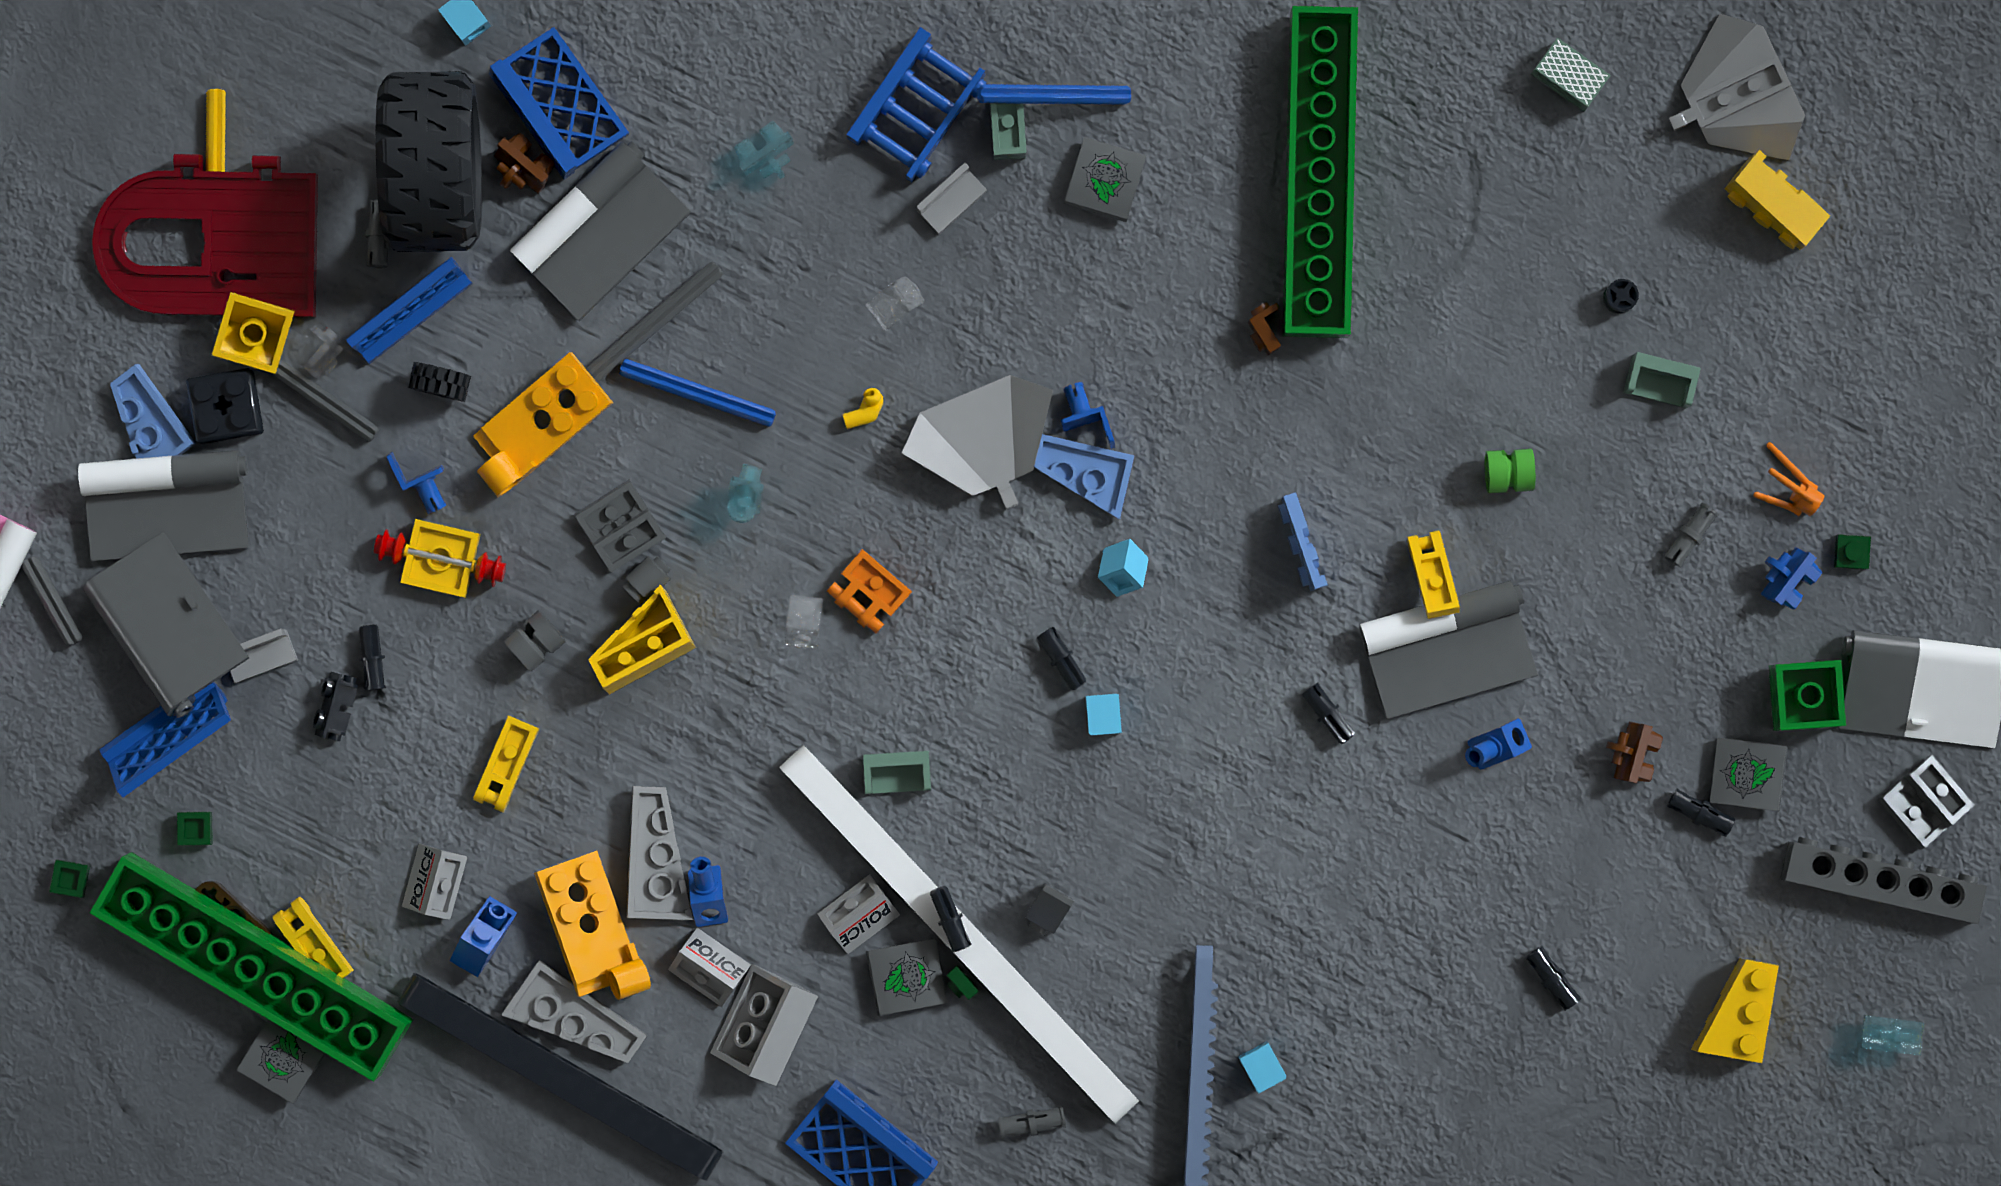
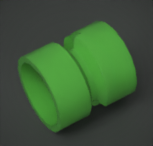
[1484,449,1536,493]

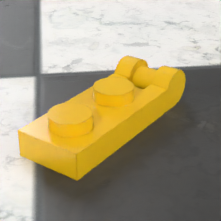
[1407,530,1460,619]
[473,716,540,813]
[273,897,354,978]

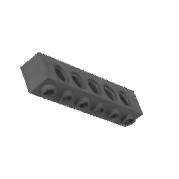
[1780,837,1987,925]

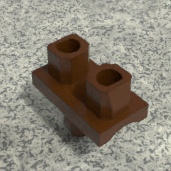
[494,133,555,194]
[1606,721,1663,784]

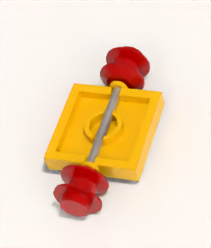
[374,519,506,598]

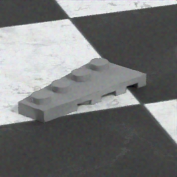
[626,786,693,920]
[502,960,648,1063]

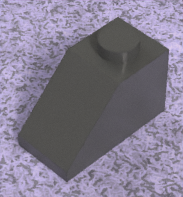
[1025,883,1074,936]

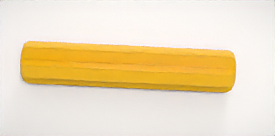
[206,89,226,172]

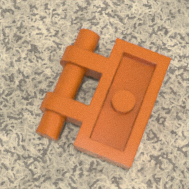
[826,549,912,634]

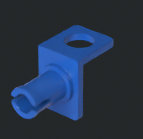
[1061,382,1115,449]
[386,452,446,514]
[1465,718,1532,770]
[688,857,728,927]

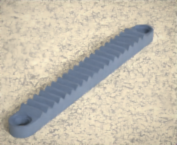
[1183,945,1218,1186]

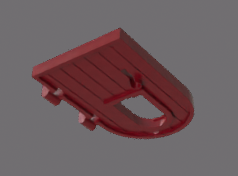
[92,154,318,317]

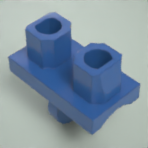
[1761,547,1822,610]

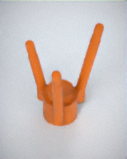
[1753,442,1825,517]

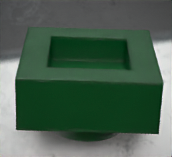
[1834,534,1871,570]
[177,812,213,845]
[49,859,90,898]
[947,965,979,1000]

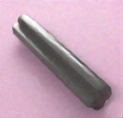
[21,556,82,646]

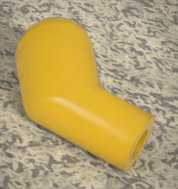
[843,388,883,429]

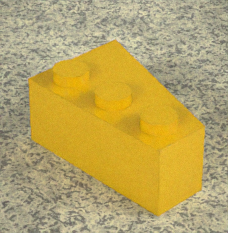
[1724,150,1830,250]
[588,584,696,694]
[1691,958,1779,1063]

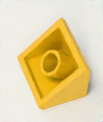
[212,292,294,374]

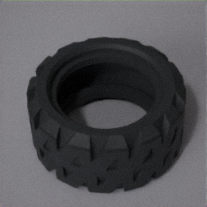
[375,71,482,252]

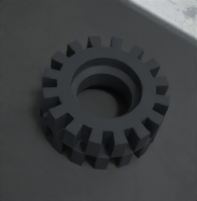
[408,362,471,402]

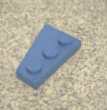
[110,364,196,459]
[1034,434,1134,520]
[1278,492,1328,592]

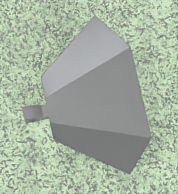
[1669,14,1805,161]
[902,375,1053,510]

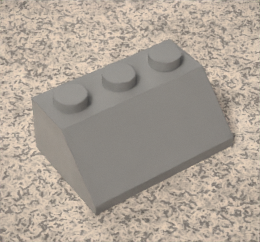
[710,964,818,1086]

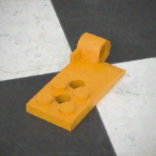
[473,352,613,497]
[534,851,651,1000]

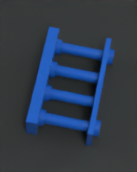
[846,27,987,183]

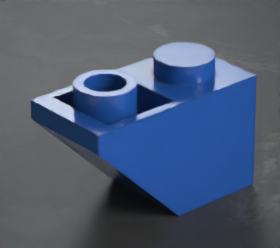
[450,896,518,977]

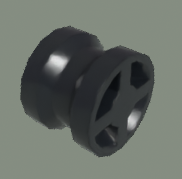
[1603,279,1639,314]

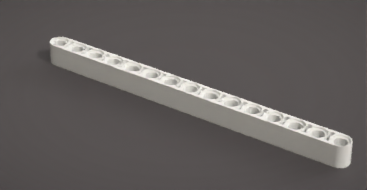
[780,745,1139,1124]

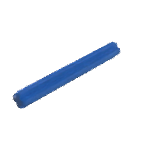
[977,84,1131,105]
[619,359,776,427]

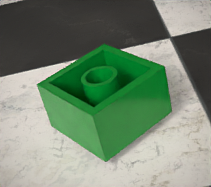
[1769,660,1846,731]

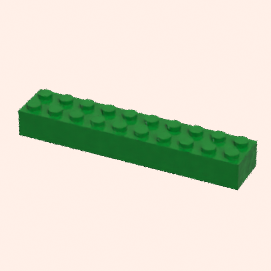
[1282,6,1358,338]
[90,852,414,1082]

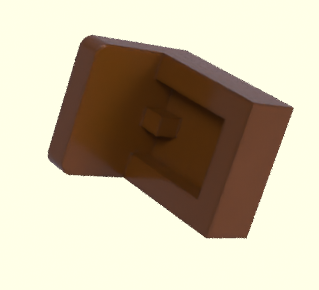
[1247,302,1281,355]

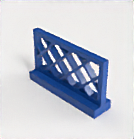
[489,27,629,180]
[346,257,473,364]
[100,682,231,798]
[785,1079,938,1186]

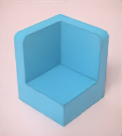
[438,0,491,46]
[1098,539,1148,597]
[1085,694,1122,735]
[1238,1041,1286,1094]

